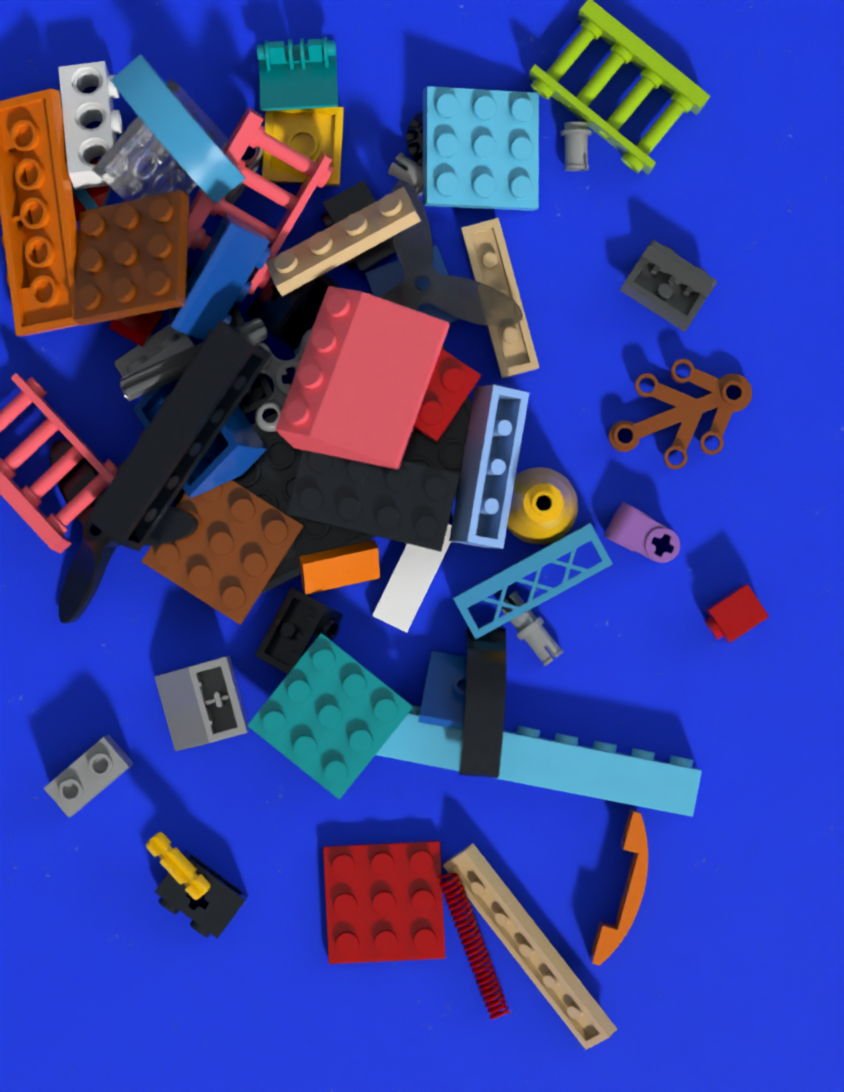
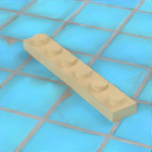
[443,843,617,1050]

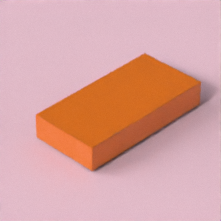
[299,540,380,595]

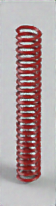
[437,873,510,1020]

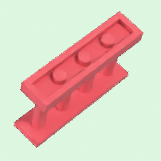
[187,107,333,295]
[0,373,118,554]

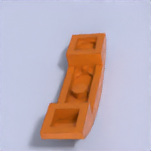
[590,808,648,966]

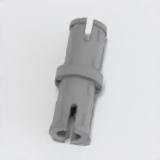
[501,590,564,667]

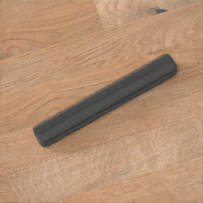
[119,318,268,400]

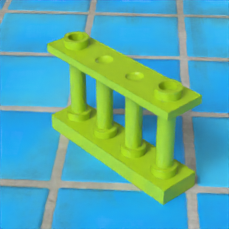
[529,0,711,175]

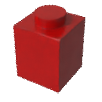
[704,584,769,643]

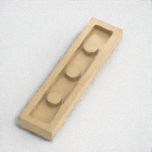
[266,187,421,296]
[461,218,540,379]

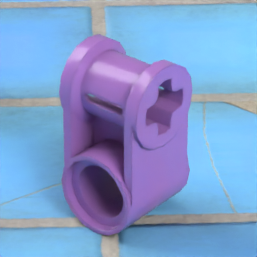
[603,502,680,563]

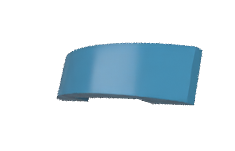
[110,54,246,204]

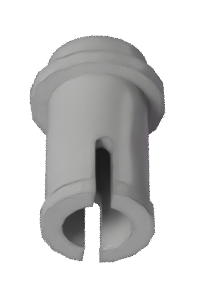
[561,122,592,171]
[388,153,423,197]

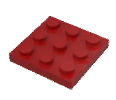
[323,840,446,964]

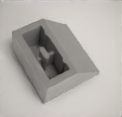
[154,655,250,751]

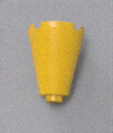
[507,467,578,545]

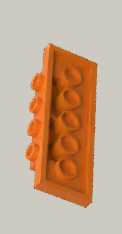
[0,88,80,336]

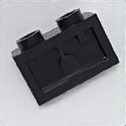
[255,587,343,674]

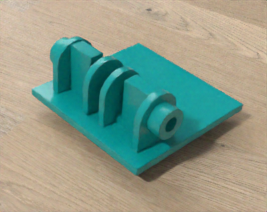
[257,36,338,111]

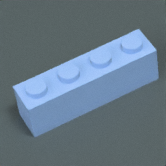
[449,385,529,549]

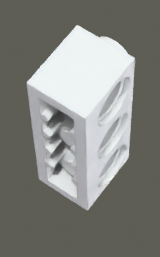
[58,61,126,190]

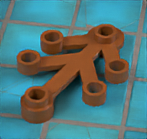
[608,359,752,470]

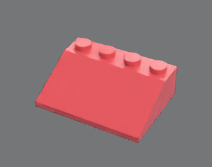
[275,286,450,469]

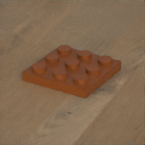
[73,190,189,326]
[141,480,304,625]

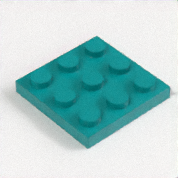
[247,633,414,800]

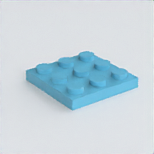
[422,86,539,211]

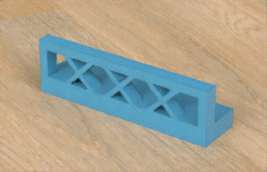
[453,523,613,640]

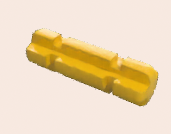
[146,832,210,900]

